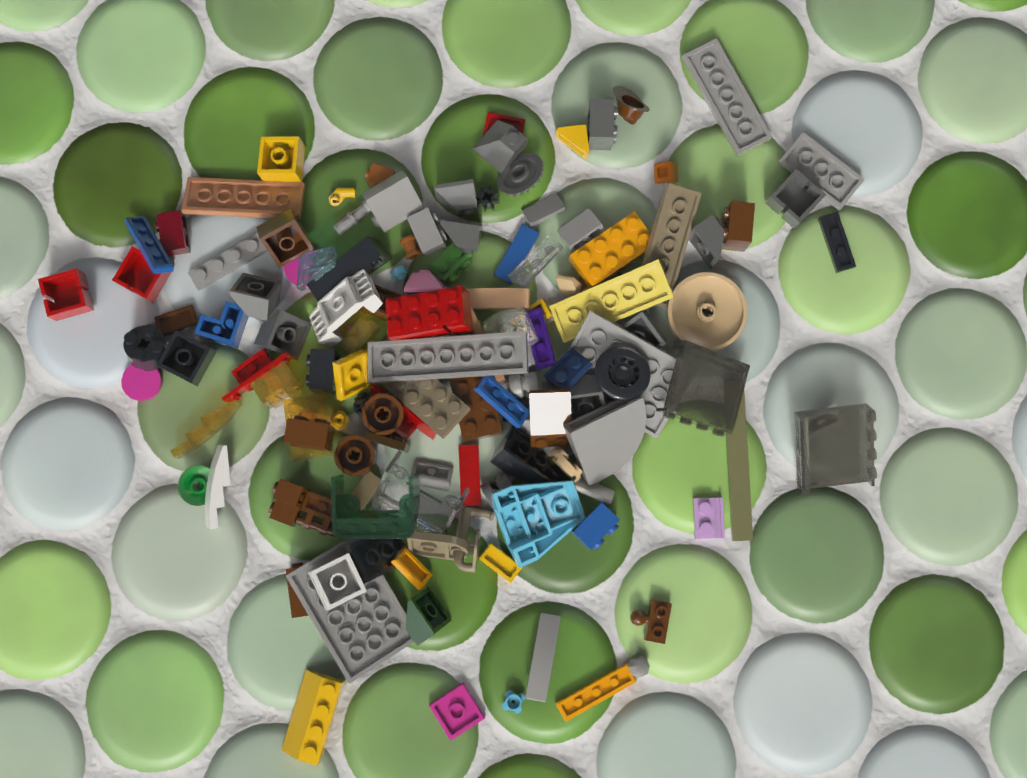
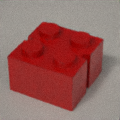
[112,246,172,303]
[38,268,94,321]

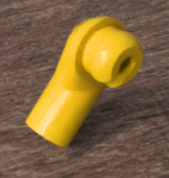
[329,188,356,206]

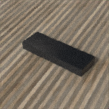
[818,212,856,273]

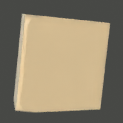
[556,275,582,297]

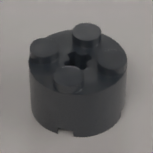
[123,324,167,371]

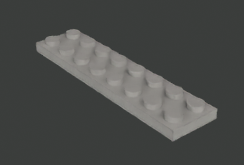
[368,331,529,383]

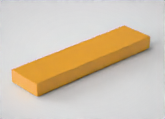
[555,663,637,722]

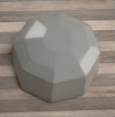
[628,656,650,678]

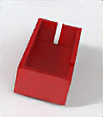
[385,285,473,341]

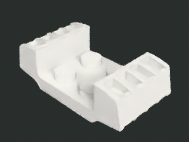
[309,269,383,347]

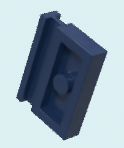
[544,347,593,389]

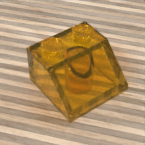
[336,311,381,355]

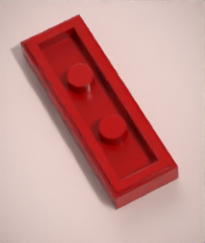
[458,445,481,506]

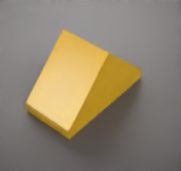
[556,124,589,160]

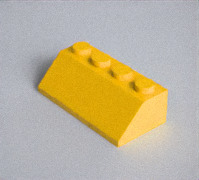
[282,669,345,766]

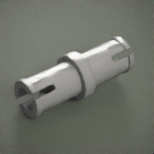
[332,204,371,236]

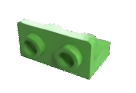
[428,243,473,285]

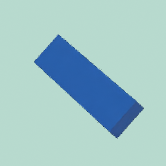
[125,216,174,274]

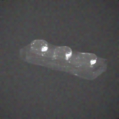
[508,236,563,288]

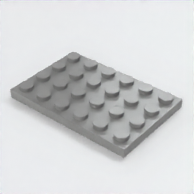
[569,310,697,439]
[286,532,414,684]

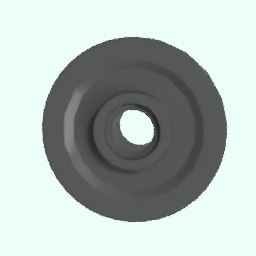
[497,153,545,197]

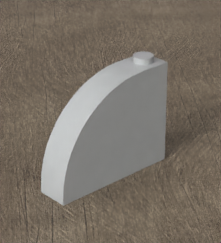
[563,396,646,486]

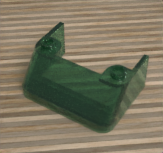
[331,473,420,539]

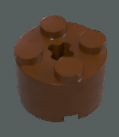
[361,392,404,435]
[334,435,377,477]

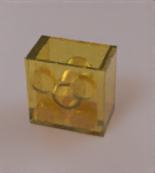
[250,361,304,409]

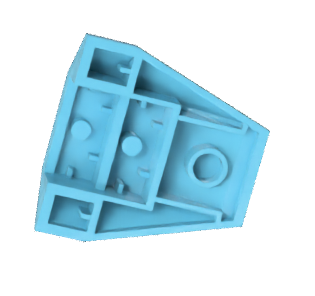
[491,480,586,568]

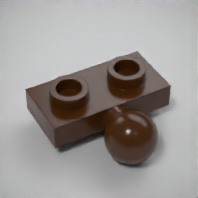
[630,599,672,644]

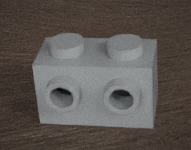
[407,207,448,257]
[557,208,605,253]

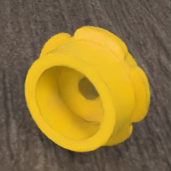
[330,410,349,430]

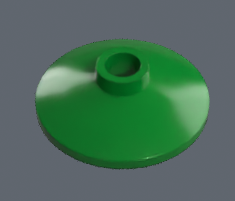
[178,465,210,506]

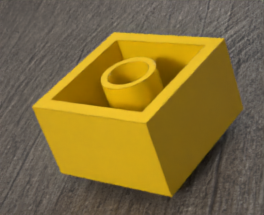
[257,136,306,182]

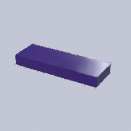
[523,307,556,370]

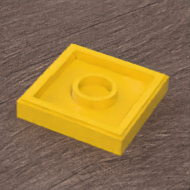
[332,349,371,401]

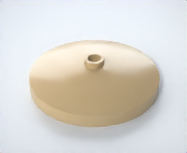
[667,272,748,352]

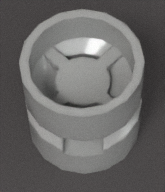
[508,371,539,400]

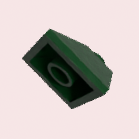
[405,587,452,646]

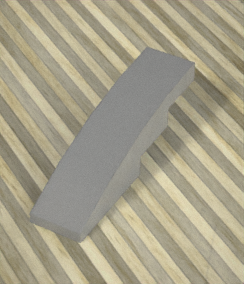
[525,613,561,702]

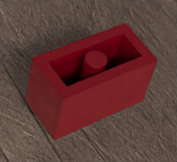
[155,210,191,256]

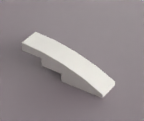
[205,444,231,529]

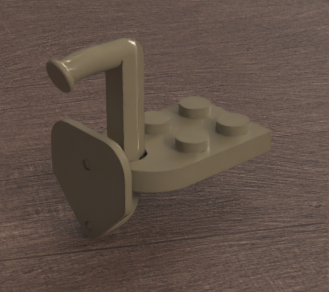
[407,506,495,573]

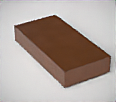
[154,305,198,336]

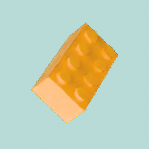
[568,211,651,289]

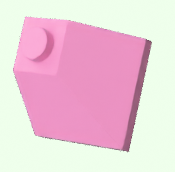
[404,270,447,295]

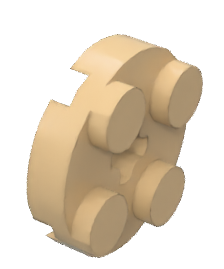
[548,448,583,483]

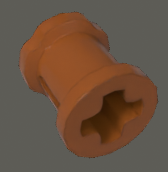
[399,235,422,260]

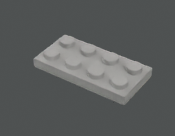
[778,132,865,211]

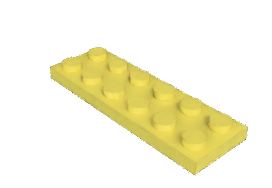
[549,259,674,343]

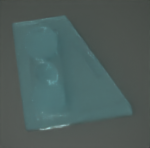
[296,245,336,291]

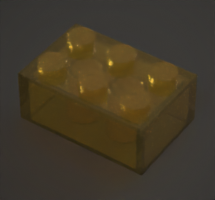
[283,394,334,461]

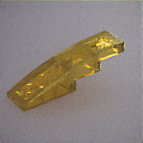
[170,400,242,459]

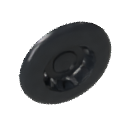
[595,345,651,401]

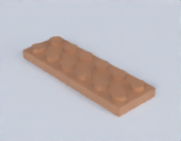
[181,177,305,220]

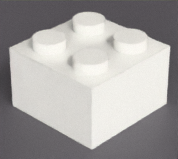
[308,553,366,611]

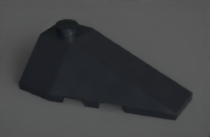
[490,425,570,484]

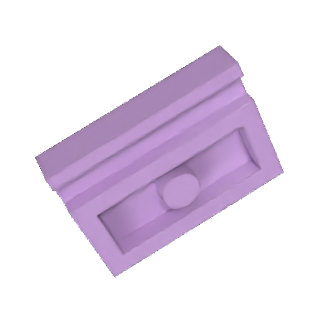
[693,498,725,539]

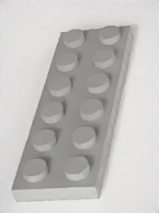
[682,38,772,156]

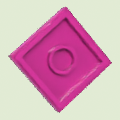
[429,682,485,741]

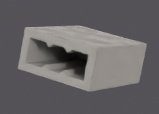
[362,170,425,232]

